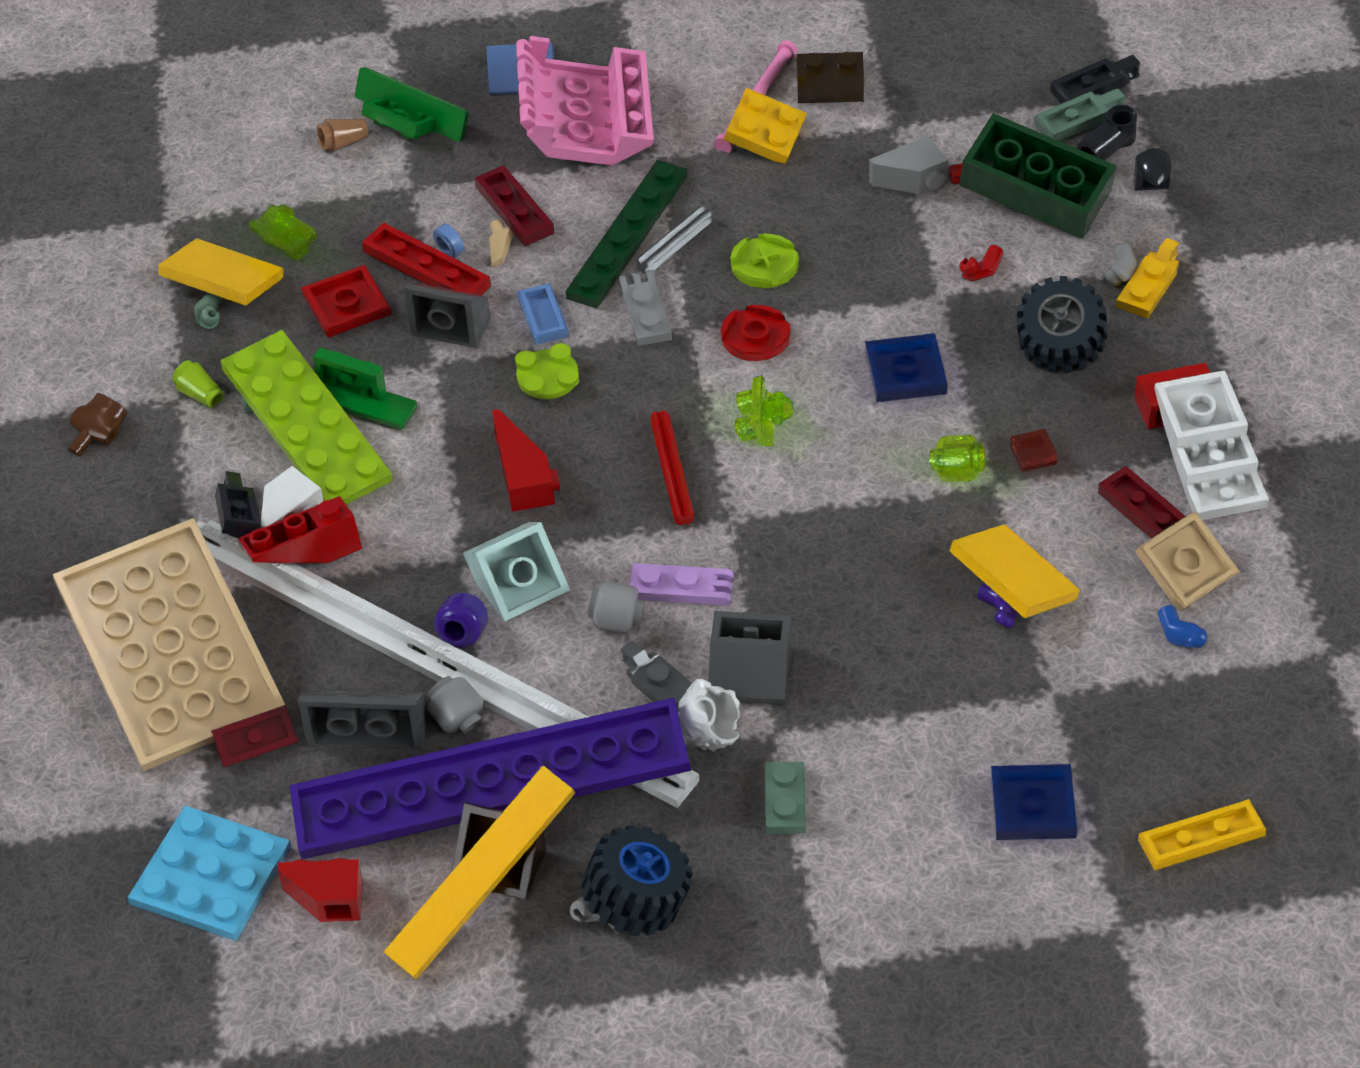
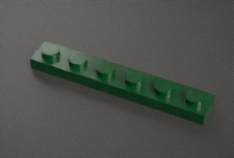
[565,160,687,309]

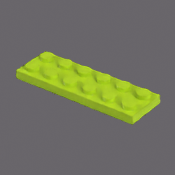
[220,330,393,505]

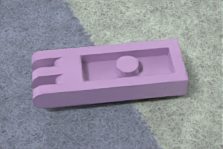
[630,563,734,605]

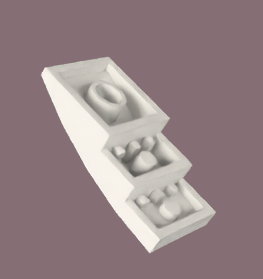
[1154,370,1269,520]

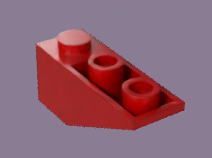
[238,496,362,563]

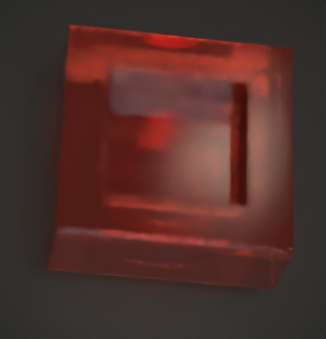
[1010,429,1057,472]

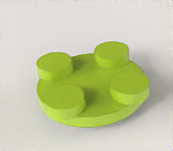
[515,343,579,399]

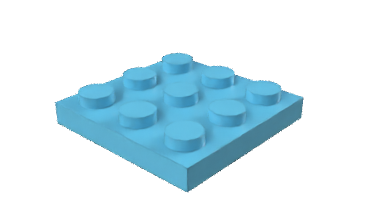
[127,806,292,941]

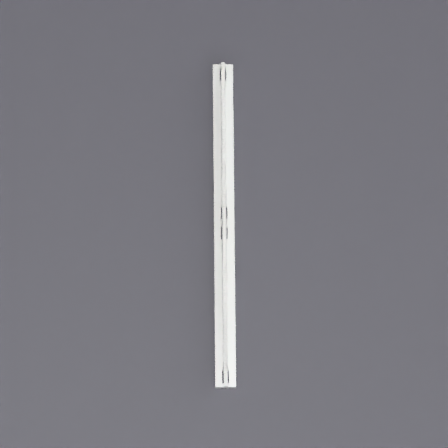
[197,520,699,808]

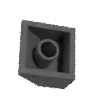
[404,283,491,348]

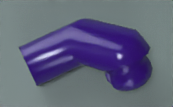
[977,583,1020,628]

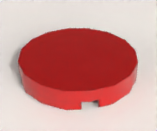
[720,304,791,362]

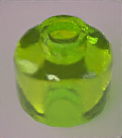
[929,434,986,482]

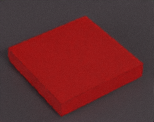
[301,265,392,338]

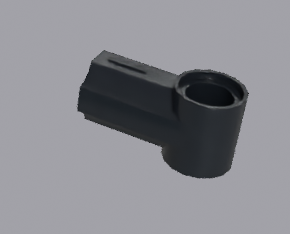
[1077,105,1137,160]

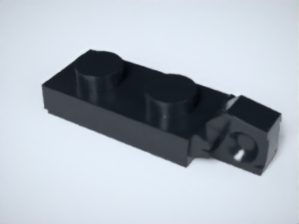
[1050,55,1140,104]
[215,471,261,538]

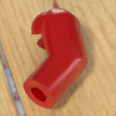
[959,245,1004,282]

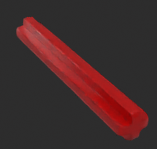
[650,410,694,525]

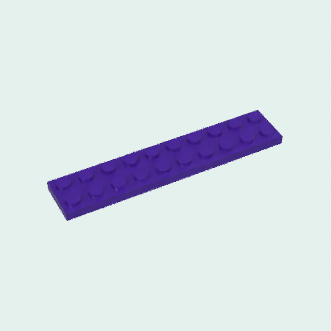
[289,698,691,860]

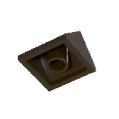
[451,802,546,900]

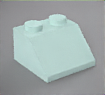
[463,522,570,622]

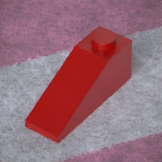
[492,409,560,512]

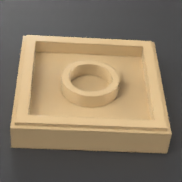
[1135,511,1240,611]

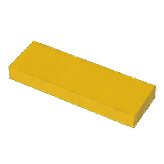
[1138,799,1266,871]

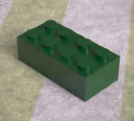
[960,113,1117,239]

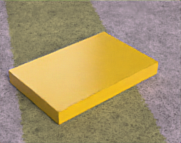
[158,238,284,306]
[949,524,1081,618]

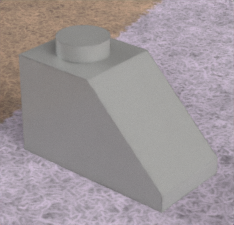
[869,136,949,194]

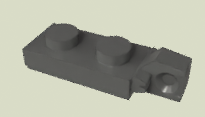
[621,641,692,713]

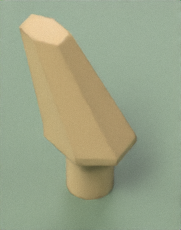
[489,220,514,267]

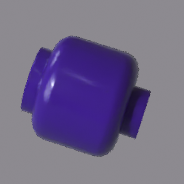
[434,592,488,648]

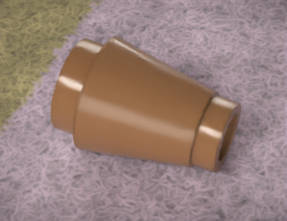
[317,118,368,152]

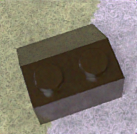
[797,52,864,103]

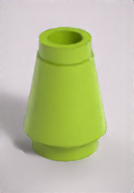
[172,360,225,409]

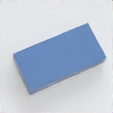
[517,283,569,345]

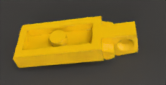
[1116,238,1179,319]

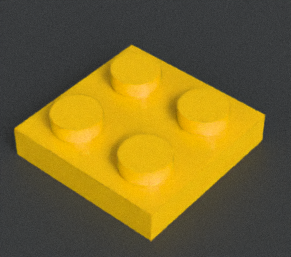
[723,87,807,164]

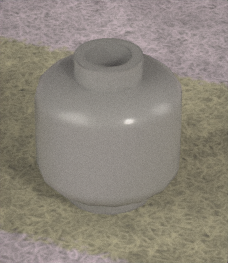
[588,581,645,633]
[426,676,483,734]

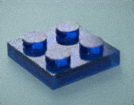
[865,333,948,403]
[991,764,1077,840]

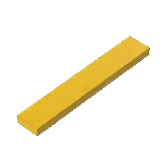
[384,766,575,980]

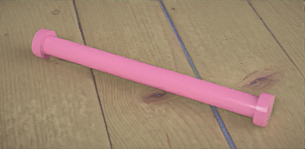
[713,40,798,153]

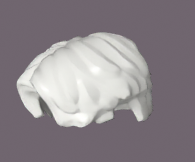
[678,678,740,752]

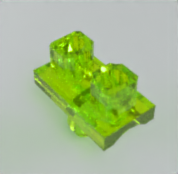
[249,204,318,261]
[735,375,794,446]

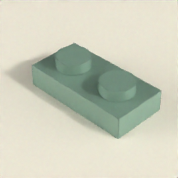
[765,762,806,834]

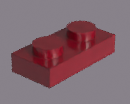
[211,705,298,768]

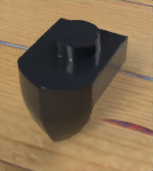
[1133,148,1171,191]

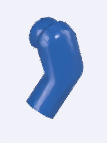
[1158,605,1207,648]

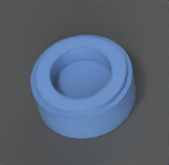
[433,223,465,258]

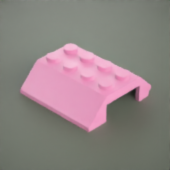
[516,36,654,165]

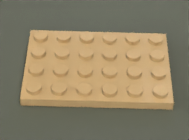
[52,518,285,772]

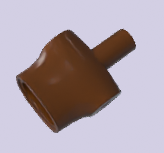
[68,393,128,457]

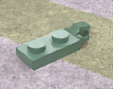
[1034,88,1125,141]

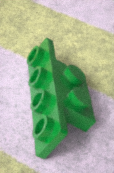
[355,67,469,142]
[311,347,417,430]

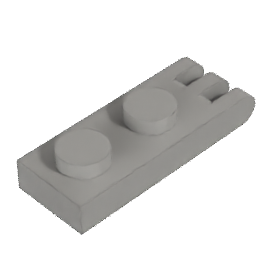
[618,270,672,346]

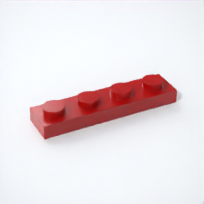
[362,222,491,296]

